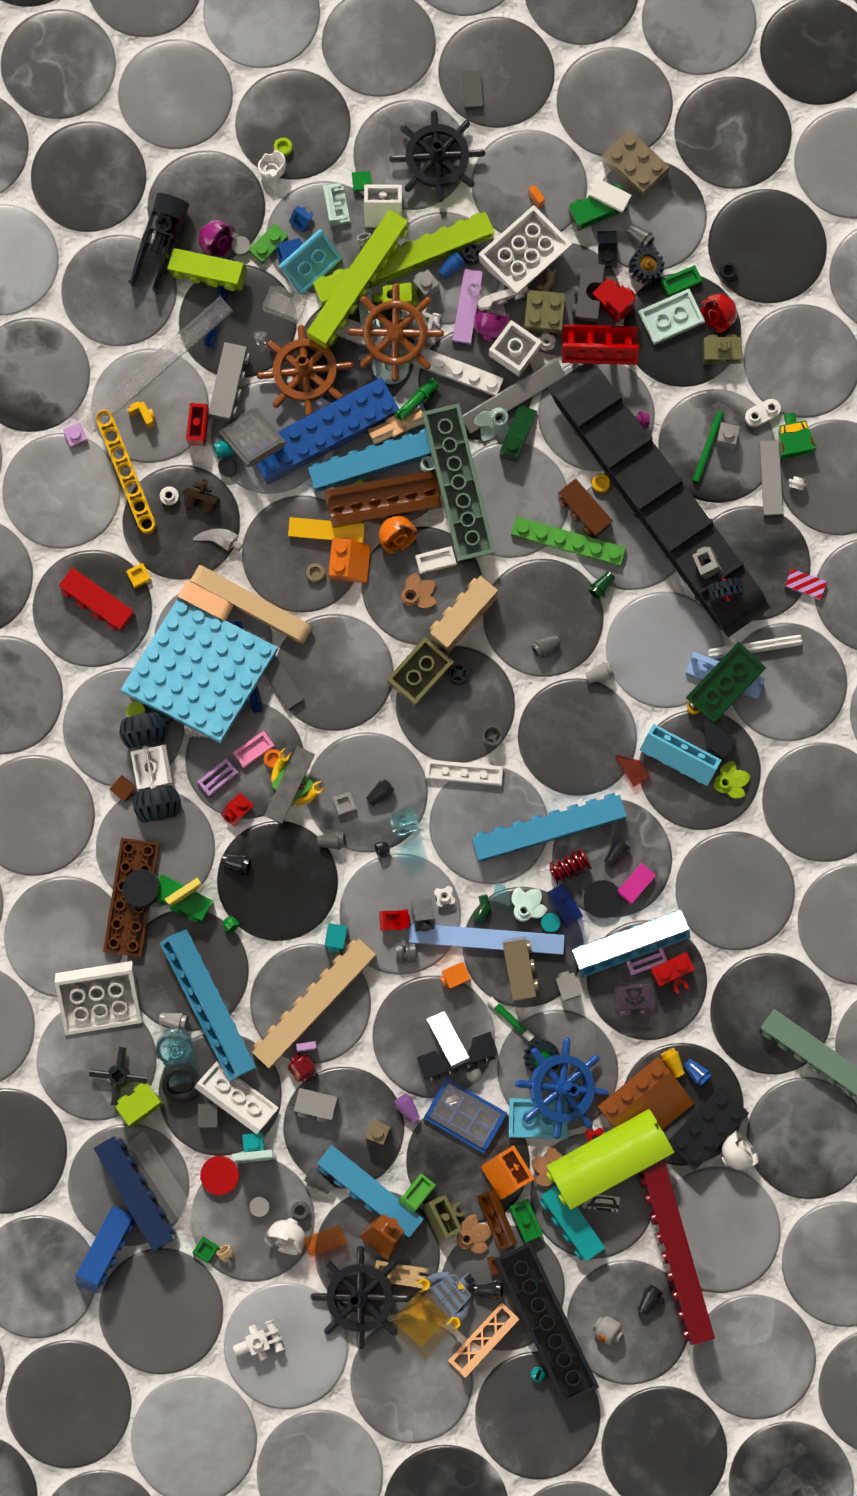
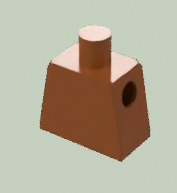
[359,1214,404,1260]

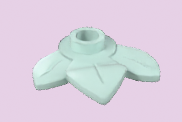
[474,407,509,441]
[511,887,547,921]

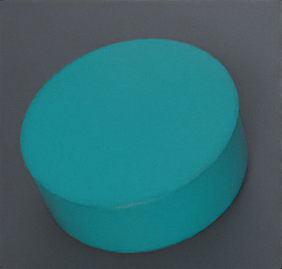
[541,913,560,933]

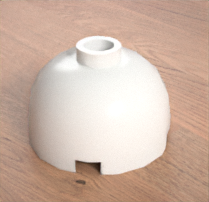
[721,1130,759,1170]
[265,1218,305,1255]

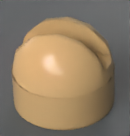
[216,1245,234,1262]

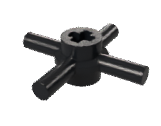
[89,1047,148,1106]

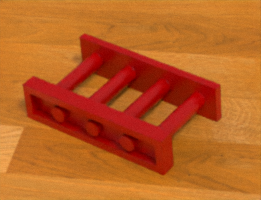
[562,325,639,365]

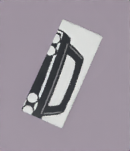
[582,1194,620,1213]

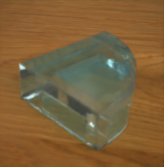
[491,882,510,906]

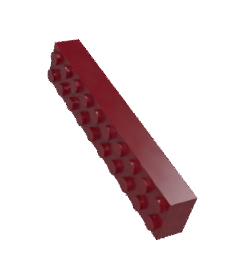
[638,1159,715,1345]

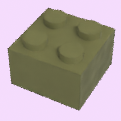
[524,290,565,336]

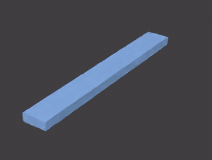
[409,923,564,955]

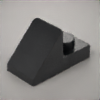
[597,231,617,268]

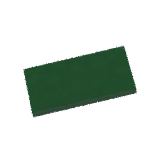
[686,641,767,724]

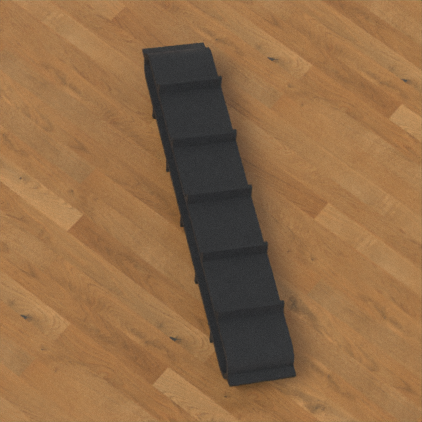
[547,364,771,637]

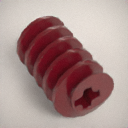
[549,849,592,886]

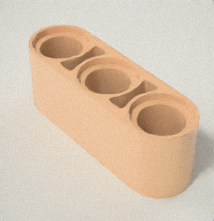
[177,581,234,621]

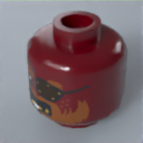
[288,1053,317,1083]

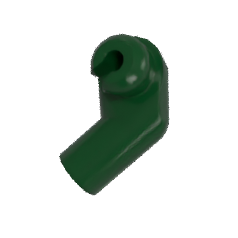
[472,894,491,922]

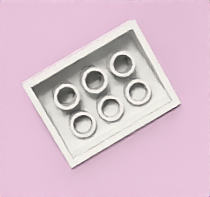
[479,205,572,294]
[55,961,142,1035]

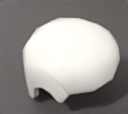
[258,150,286,180]

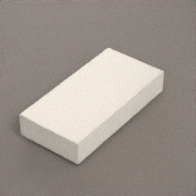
[589,178,631,213]
[415,546,457,575]

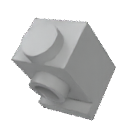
[692,547,723,579]

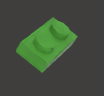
[249,224,288,264]

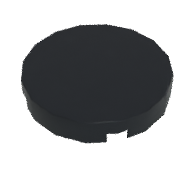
[122,869,161,908]
[584,880,622,919]

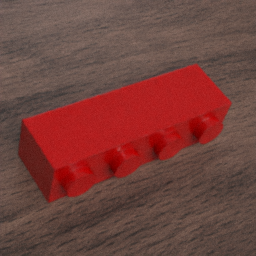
[59,567,135,633]

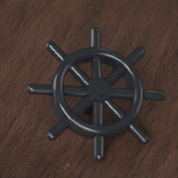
[389,110,486,202]
[310,1246,411,1349]

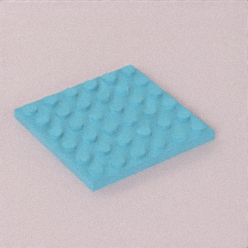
[120,598,278,744]

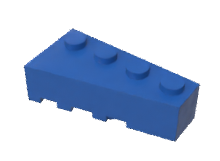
[76,1206,135,1294]

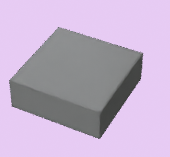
[332,792,357,816]

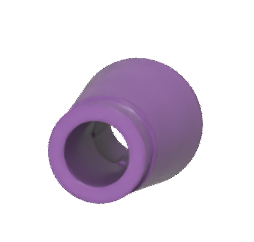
[394,1093,420,1123]

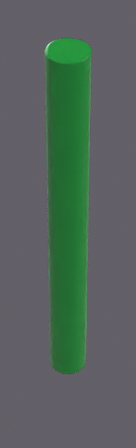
[692,411,724,483]

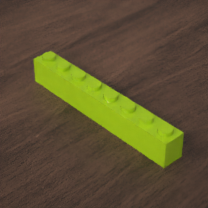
[307,209,409,349]

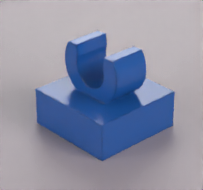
[289,206,314,232]

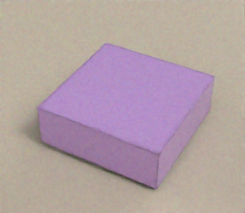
[296,1041,317,1053]

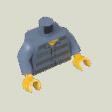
[416,1271,476,1332]

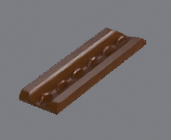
[324,471,443,528]
[103,838,159,957]

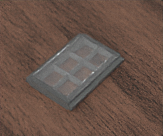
[218,408,287,467]

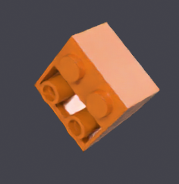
[480,1145,535,1200]

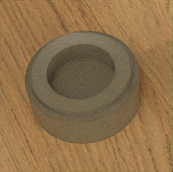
[306,563,325,583]

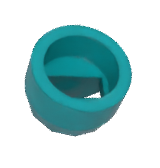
[530,1366,546,1383]

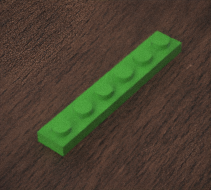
[511,516,626,567]

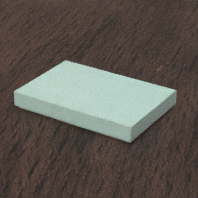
[638,289,705,346]
[232,1150,276,1164]

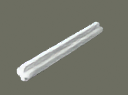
[708,635,802,659]

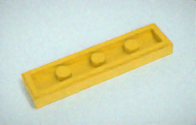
[288,517,365,543]

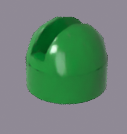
[223,917,240,934]

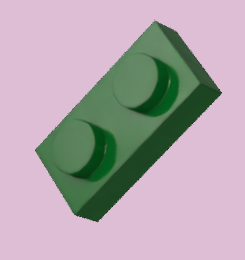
[509,1199,543,1243]

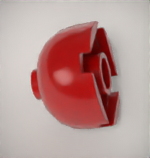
[700,294,737,332]

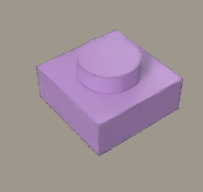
[63,422,88,448]

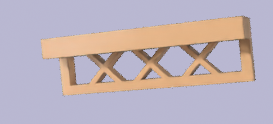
[448,1303,519,1378]

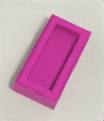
[616,863,656,904]

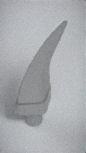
[193,529,243,551]

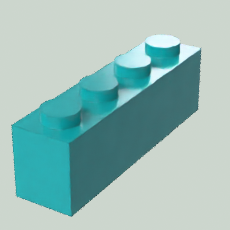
[540,1185,605,1262]

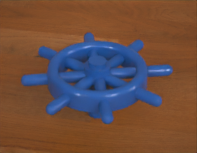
[515,1037,609,1139]

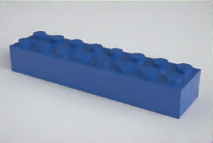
[249,377,399,485]

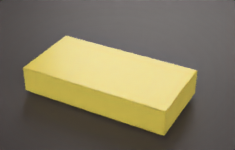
[165,878,202,907]

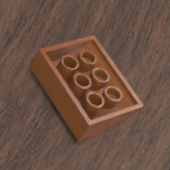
[597,1057,694,1130]

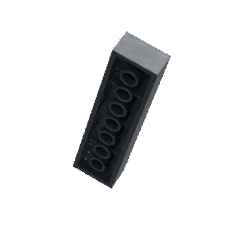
[495,1242,600,1405]

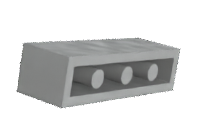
[208,342,250,423]

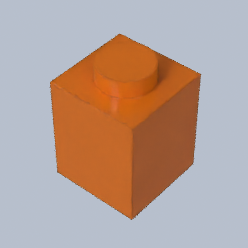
[440,961,471,990]

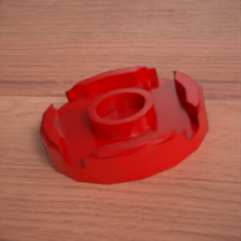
[200,1156,239,1195]

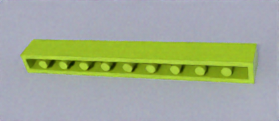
[313,212,495,308]

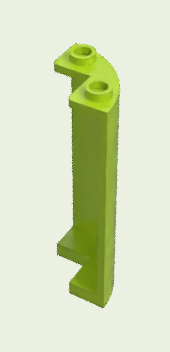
[546,1109,675,1210]

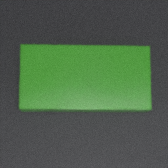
[398,1173,436,1214]

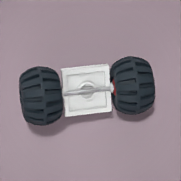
[119,712,181,822]

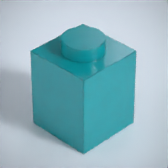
[324,923,348,953]
[242,1132,265,1153]

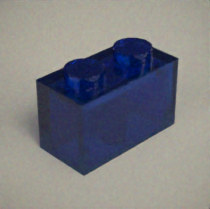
[547,883,583,928]

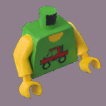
[269,748,327,806]

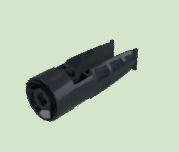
[128,193,190,295]

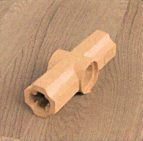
[368,408,423,445]

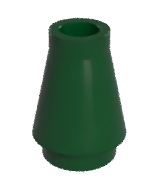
[589,571,615,600]

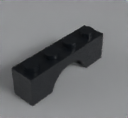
[417,1031,498,1082]

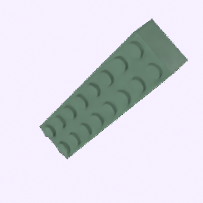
[421,403,495,562]

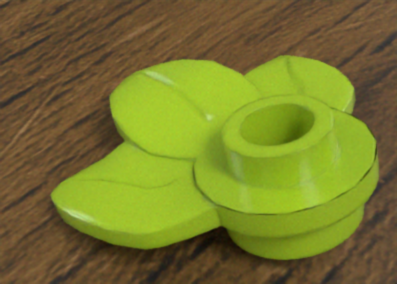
[714,761,750,799]

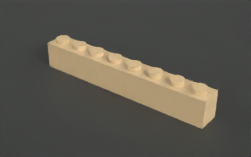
[252,939,376,1069]

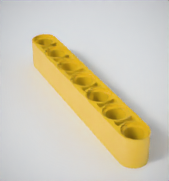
[96,410,156,534]

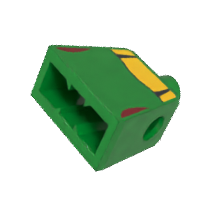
[778,413,817,460]

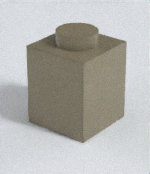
[365,1119,391,1146]

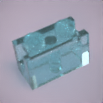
[389,806,420,836]

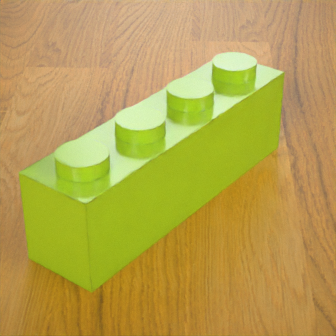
[167,248,248,291]

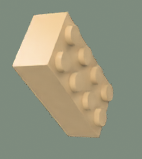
[430,576,498,655]

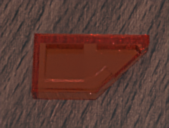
[615,755,650,788]

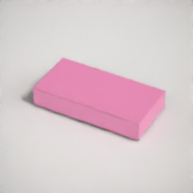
[233,731,275,768]

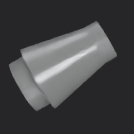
[585,662,615,684]
[159,1013,189,1032]

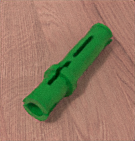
[395,378,439,422]

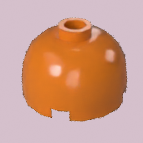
[379,516,417,554]

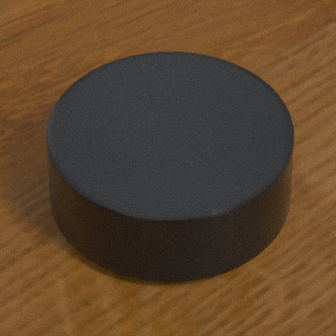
[218,457,237,477]

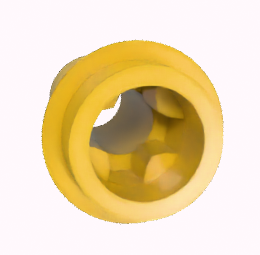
[660,1048,685,1078]

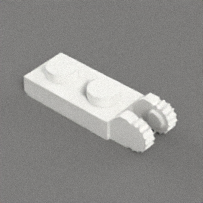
[477,286,528,311]

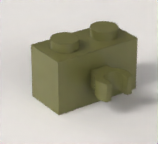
[703,334,743,365]
[422,1195,465,1241]

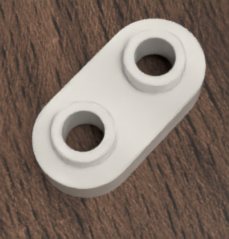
[745,399,781,428]

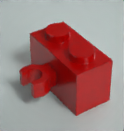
[650,952,695,994]

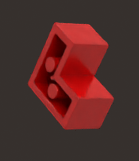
[592,278,636,324]

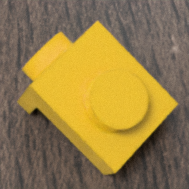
[127,401,156,429]

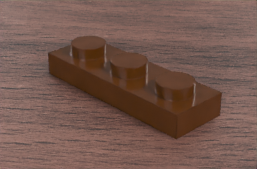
[477,1189,518,1251]

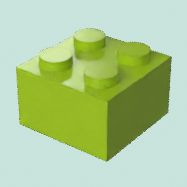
[115,1083,164,1127]

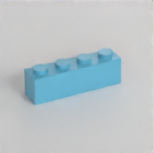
[640,724,721,786]

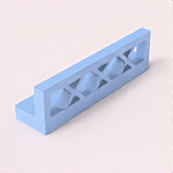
[685,652,765,700]

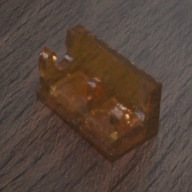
[304,1224,347,1257]

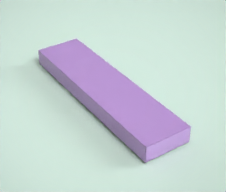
[452,269,483,345]

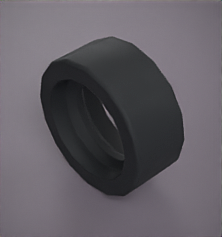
[162,1063,199,1103]

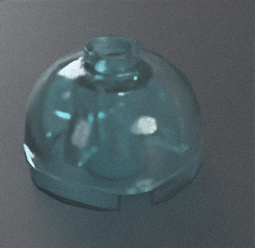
[156,1028,195,1067]

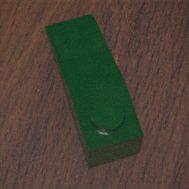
[500,405,537,463]

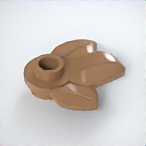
[401,573,436,609]
[531,1147,562,1186]
[456,1214,492,1254]

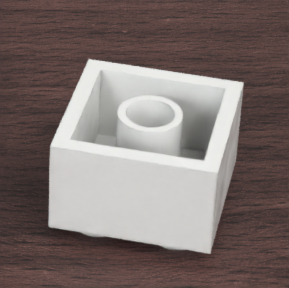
[489,320,542,377]

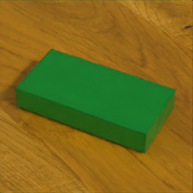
[661,265,703,298]

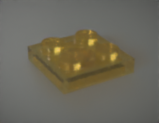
[393,1291,448,1348]

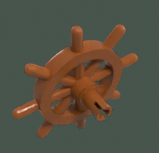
[347,283,444,382]
[257,325,354,416]

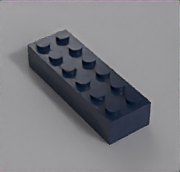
[94,1136,177,1251]

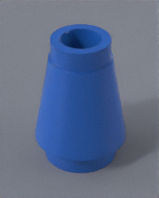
[438,252,466,279]
[683,1059,712,1087]

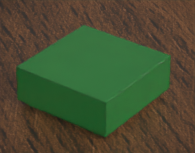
[352,171,371,192]
[192,1236,219,1264]

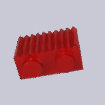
[185,403,209,446]

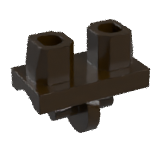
[183,479,219,513]

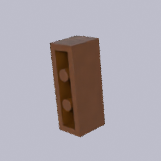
[558,478,613,539]

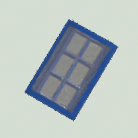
[424,1078,507,1154]

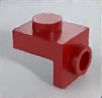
[221,793,254,827]
[379,909,411,931]

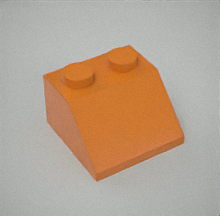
[328,538,371,583]

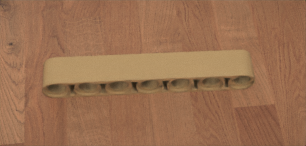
[190,565,313,644]

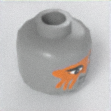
[593,1316,624,1346]

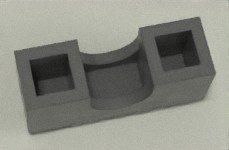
[572,262,605,324]

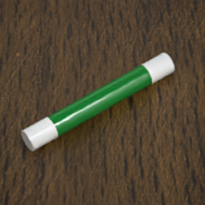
[487,997,534,1042]

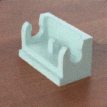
[323,183,350,226]

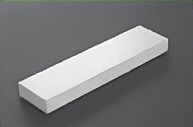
[425,760,503,786]

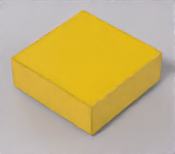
[126,563,152,589]

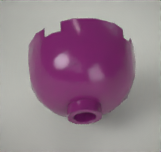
[199,220,235,257]
[474,310,512,342]

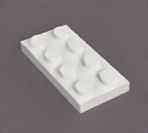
[195,1061,279,1134]

